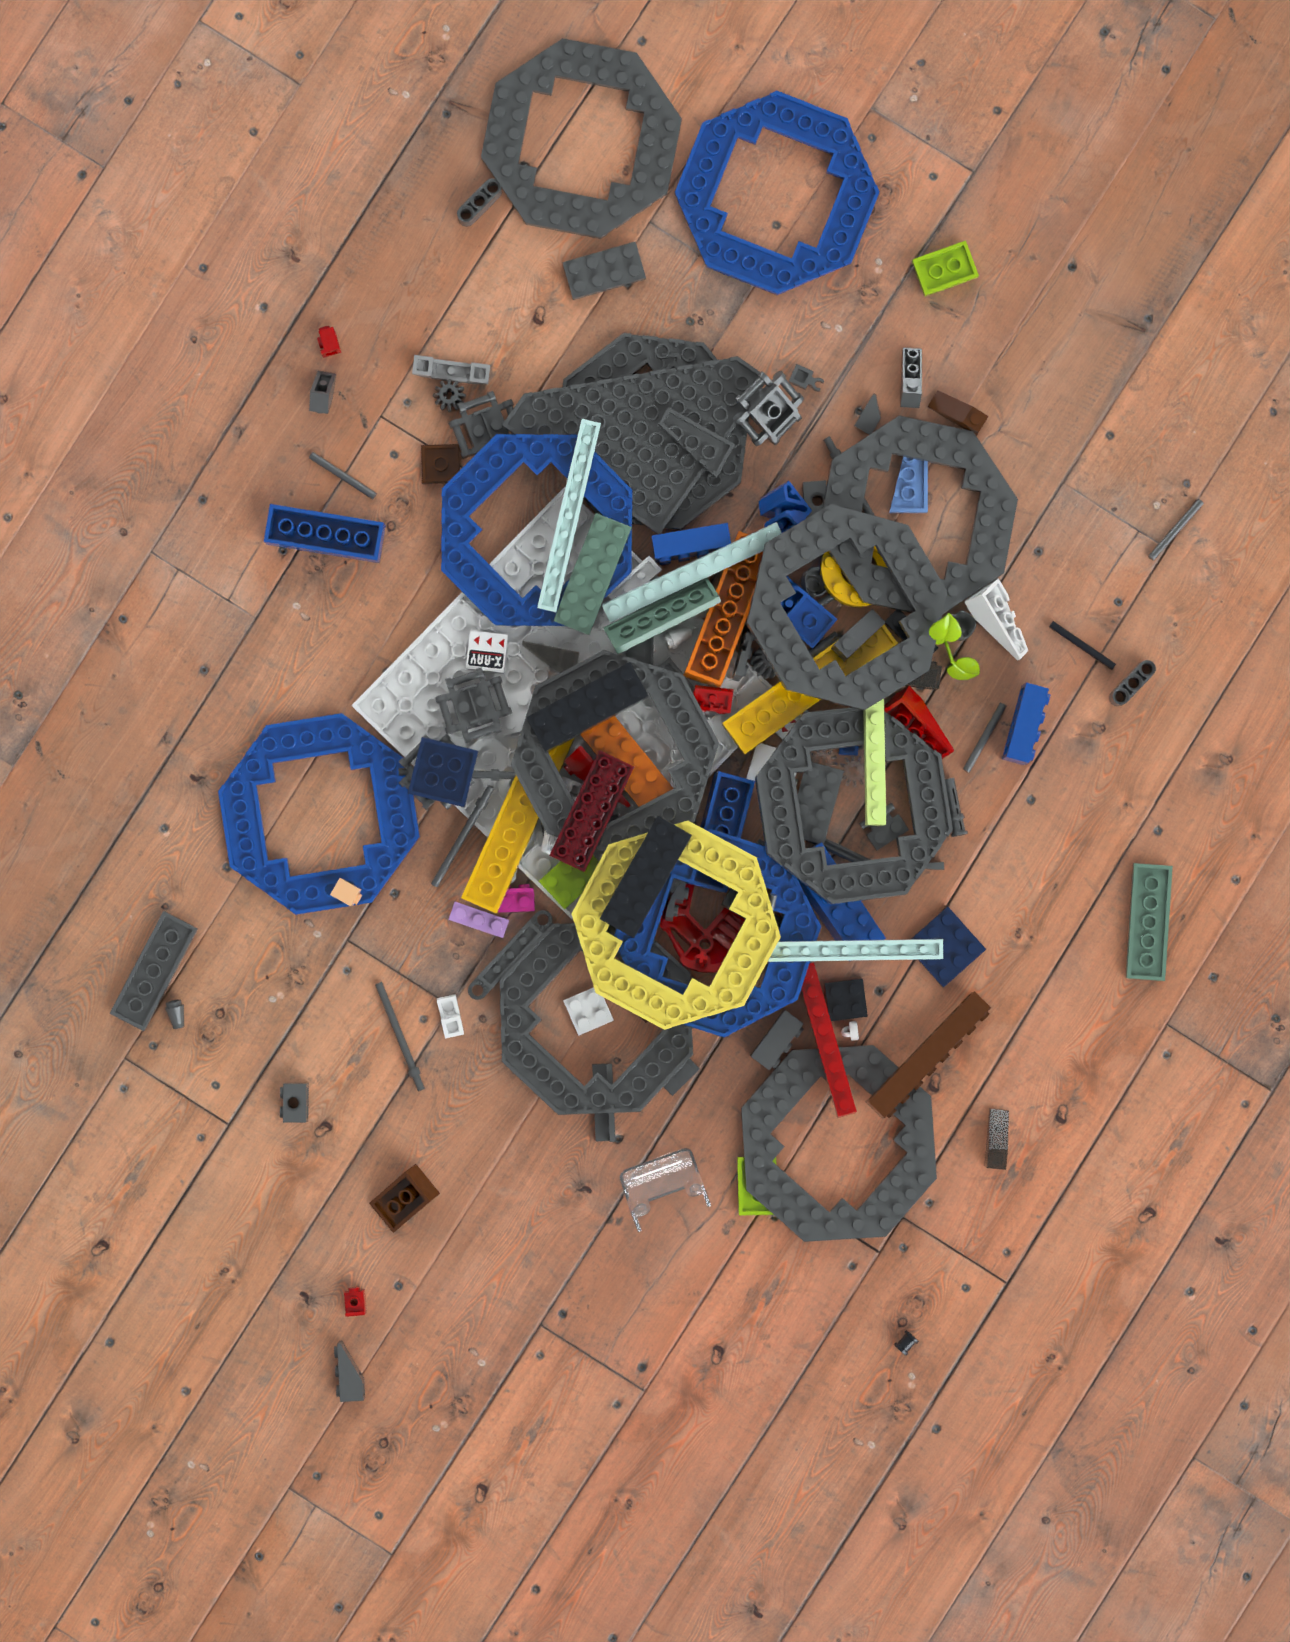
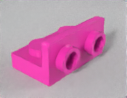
[498,884,535,913]

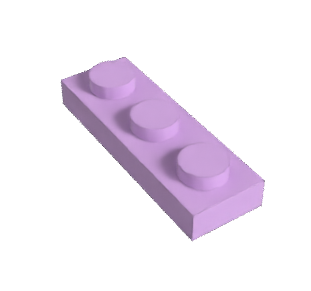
[449,902,509,938]

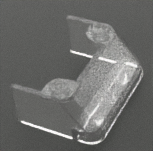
[620,1148,711,1232]

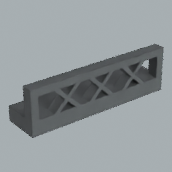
[592,1063,616,1142]

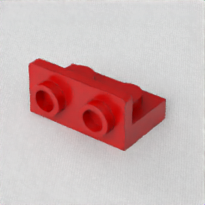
[694,685,733,714]

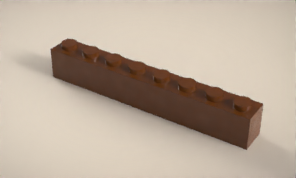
[866,991,991,1118]

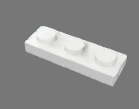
[608,556,662,600]

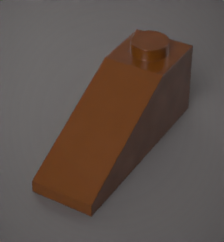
[928,390,989,436]

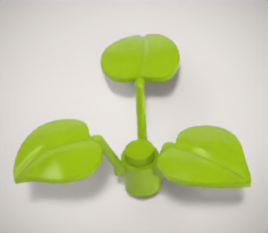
[929,613,980,680]

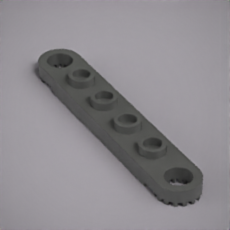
[468,910,553,1000]

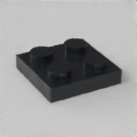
[824,978,868,1021]

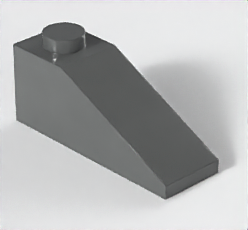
[831,609,886,662]

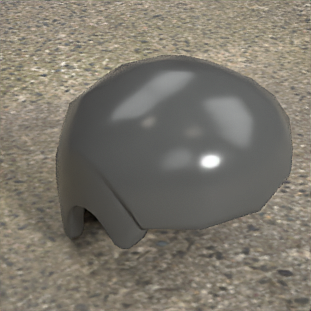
[800,567,827,597]
[951,610,976,641]

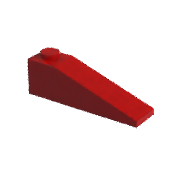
[884,686,954,759]
[563,745,631,808]

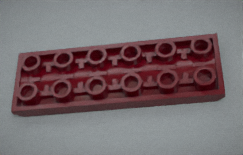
[549,750,635,872]

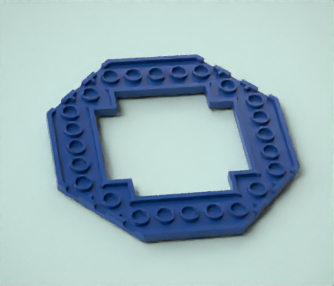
[675,91,880,295]
[441,434,632,626]
[218,713,420,915]
[614,829,821,1037]

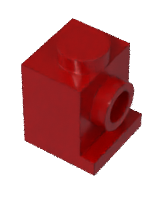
[317,326,342,358]
[344,1287,367,1317]

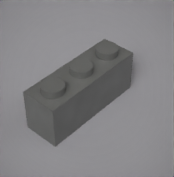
[750,1010,804,1070]

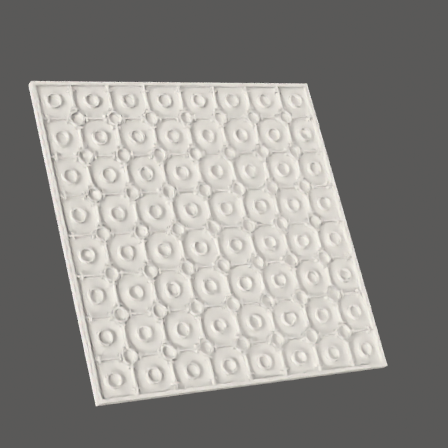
[352,487,773,919]

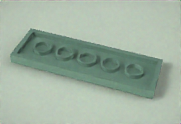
[553,513,632,635]
[603,577,721,654]
[1126,863,1173,981]

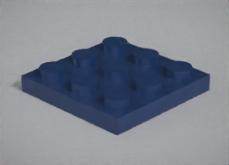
[408,737,479,808]
[911,906,986,988]

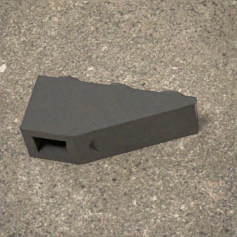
[900,348,922,408]
[334,1341,365,1402]

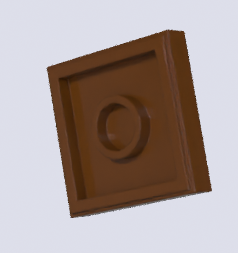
[421,444,460,484]

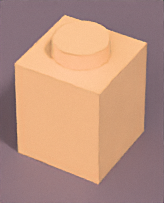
[330,878,362,906]

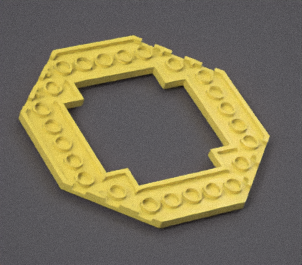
[571,820,781,1030]

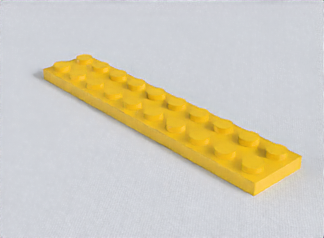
[722,625,898,755]
[461,738,575,914]

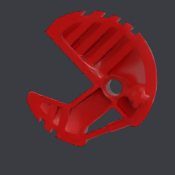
[660,884,745,973]

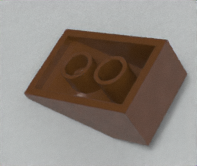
[369,1164,440,1233]

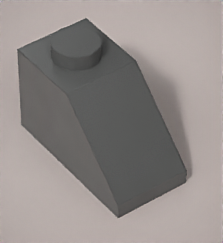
[309,371,336,414]

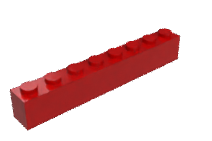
[801,962,857,1118]

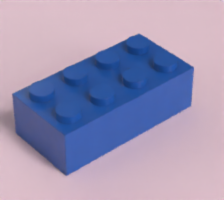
[652,523,731,565]
[1002,683,1051,765]

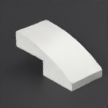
[437,994,464,1039]

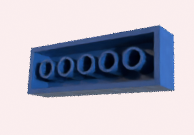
[264,504,386,563]
[686,771,755,893]
[798,842,886,961]

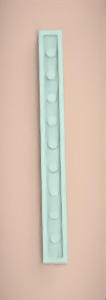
[537,419,601,613]
[602,522,782,623]
[768,939,943,962]

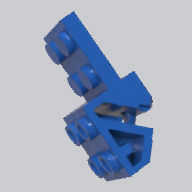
[758,481,812,533]
[780,576,838,648]

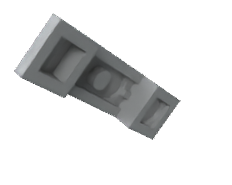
[412,355,490,384]

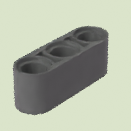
[457,178,502,227]
[1109,660,1156,706]

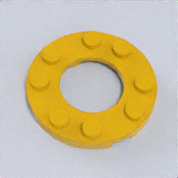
[820,546,888,607]

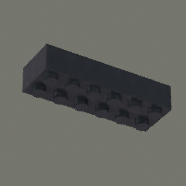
[527,662,649,753]
[600,816,692,938]

